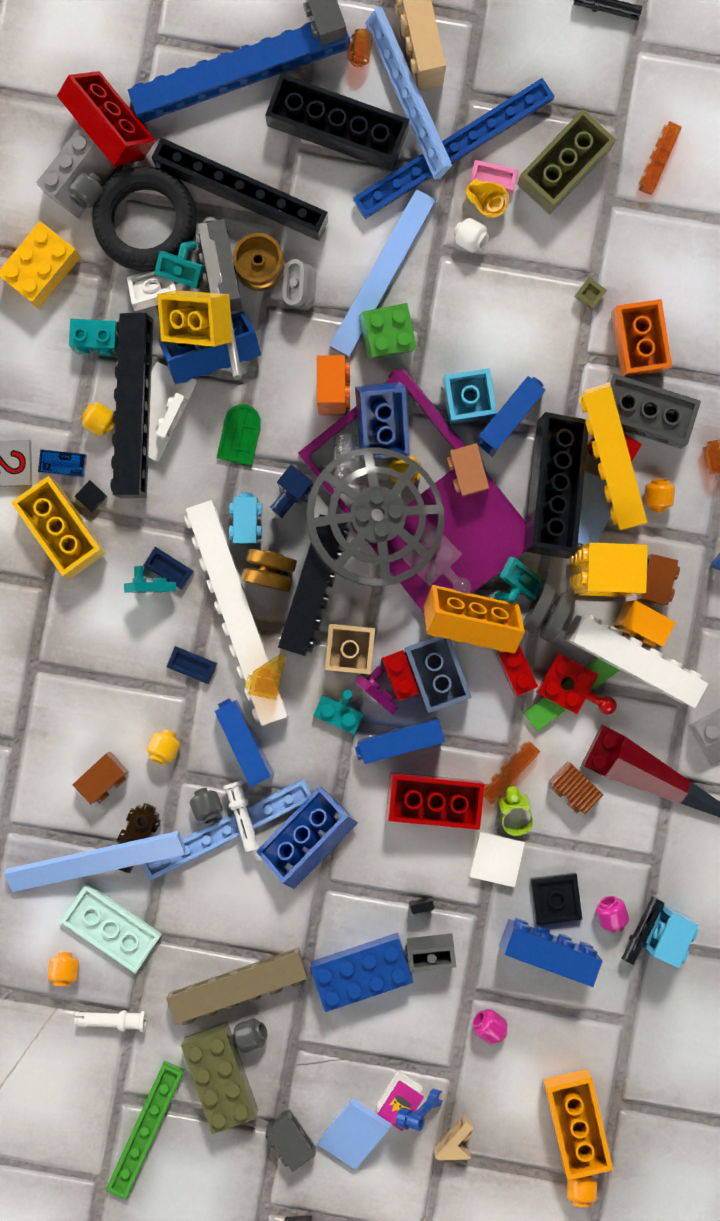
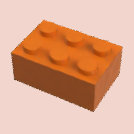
[611,299,672,378]
[317,355,350,416]

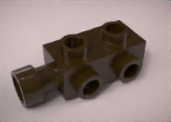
[117,803,161,873]

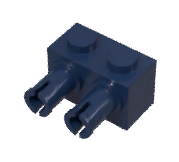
[270,464,313,519]

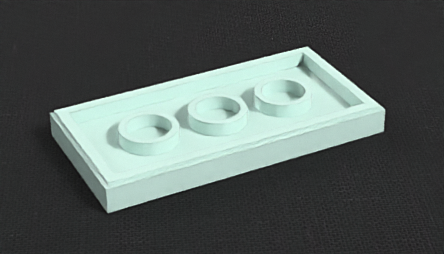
[60,883,162,974]

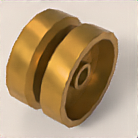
[233,233,285,291]
[241,549,297,592]

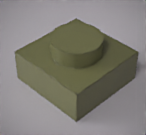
[574,277,607,310]

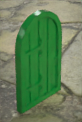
[217,404,261,466]

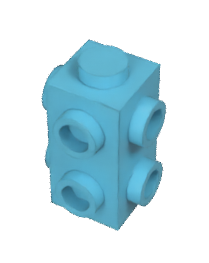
[229,493,262,545]

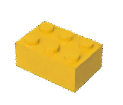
[0,221,81,309]
[157,290,233,347]

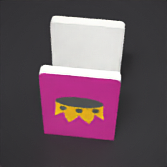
[376,1071,424,1131]

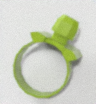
[498,786,534,836]

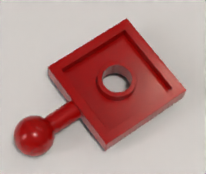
[536,653,617,715]

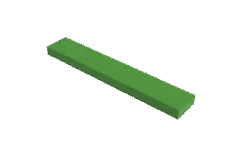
[523,637,644,731]
[106,1060,185,1199]

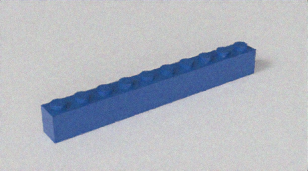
[128,22,350,123]

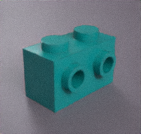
[69,319,119,356]

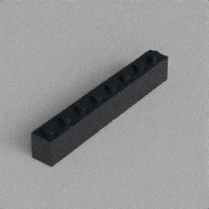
[152,137,328,241]
[110,313,153,498]

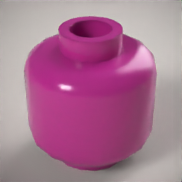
[596,896,629,933]
[473,1009,507,1045]

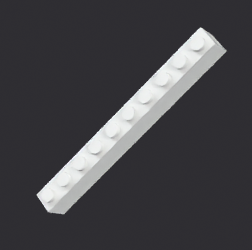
[184,500,289,726]

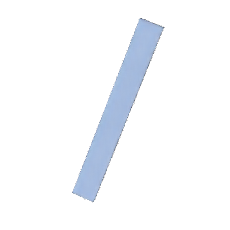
[365,7,452,179]
[329,189,436,358]
[142,778,312,880]
[4,831,186,892]

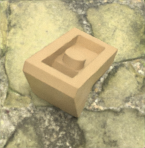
[434,1114,473,1160]

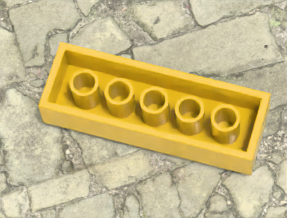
[579,382,648,530]

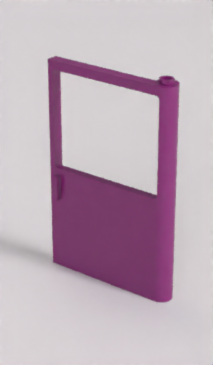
[298,368,527,613]

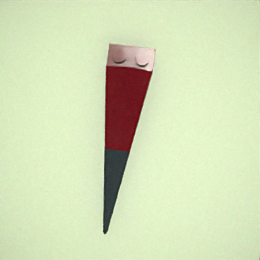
[581,724,720,817]

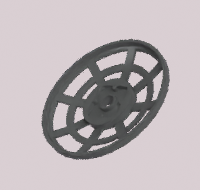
[306,448,444,586]

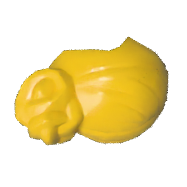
[465,179,509,218]

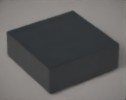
[74,480,108,512]
[409,897,435,915]

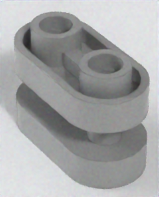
[282,259,316,310]

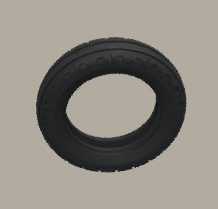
[92,166,197,272]

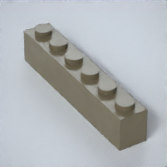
[166,947,308,1025]

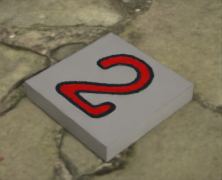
[0,440,32,487]

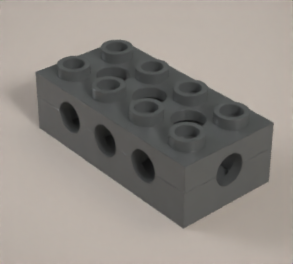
[607,373,701,449]

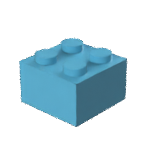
[442,368,497,425]
[645,905,698,968]

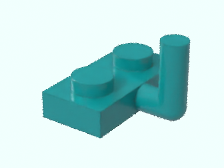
[154,241,204,289]
[494,557,544,603]
[124,566,176,593]
[313,689,364,734]

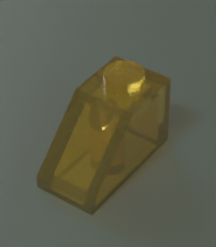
[245,653,287,700]

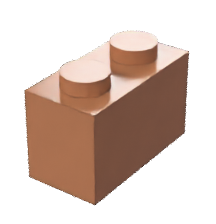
[447,443,489,497]

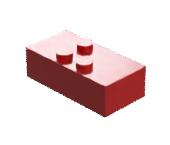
[57,71,156,166]
[385,772,485,830]

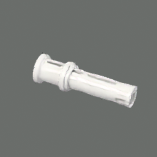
[223,780,259,852]
[74,1010,147,1033]

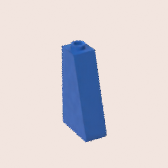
[475,376,546,457]
[215,698,274,787]
[355,717,445,764]

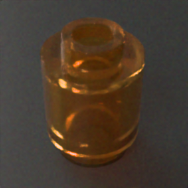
[347,29,373,67]
[702,440,720,474]

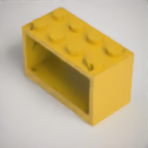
[569,543,648,597]

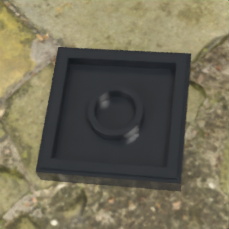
[530,872,583,925]

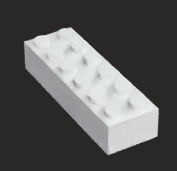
[564,614,709,708]

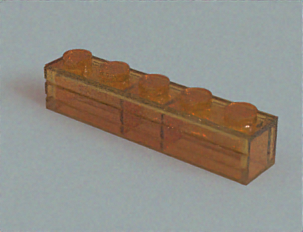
[638,121,682,195]
[484,741,541,804]

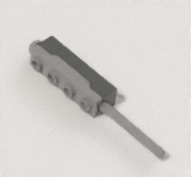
[195,217,243,380]

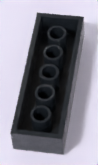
[265,73,410,172]
[524,412,588,559]
[278,514,350,656]

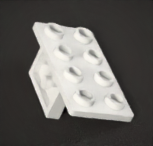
[148,362,197,462]

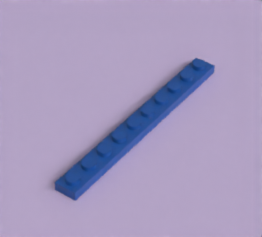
[353,78,555,219]

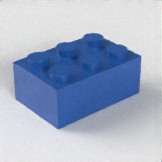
[355,382,410,460]

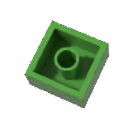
[359,303,417,361]

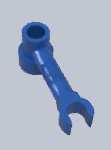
[396,1088,443,1131]

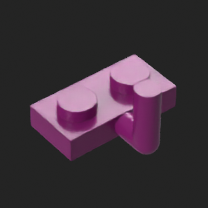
[355,665,399,715]

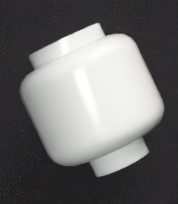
[454,218,489,253]

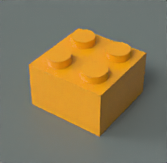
[613,600,676,649]

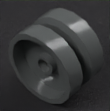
[523,583,574,643]

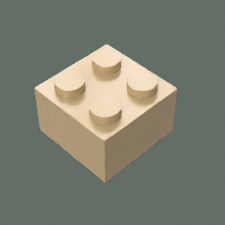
[325,624,375,674]

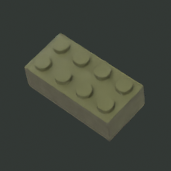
[517,109,616,214]
[181,1022,258,1134]

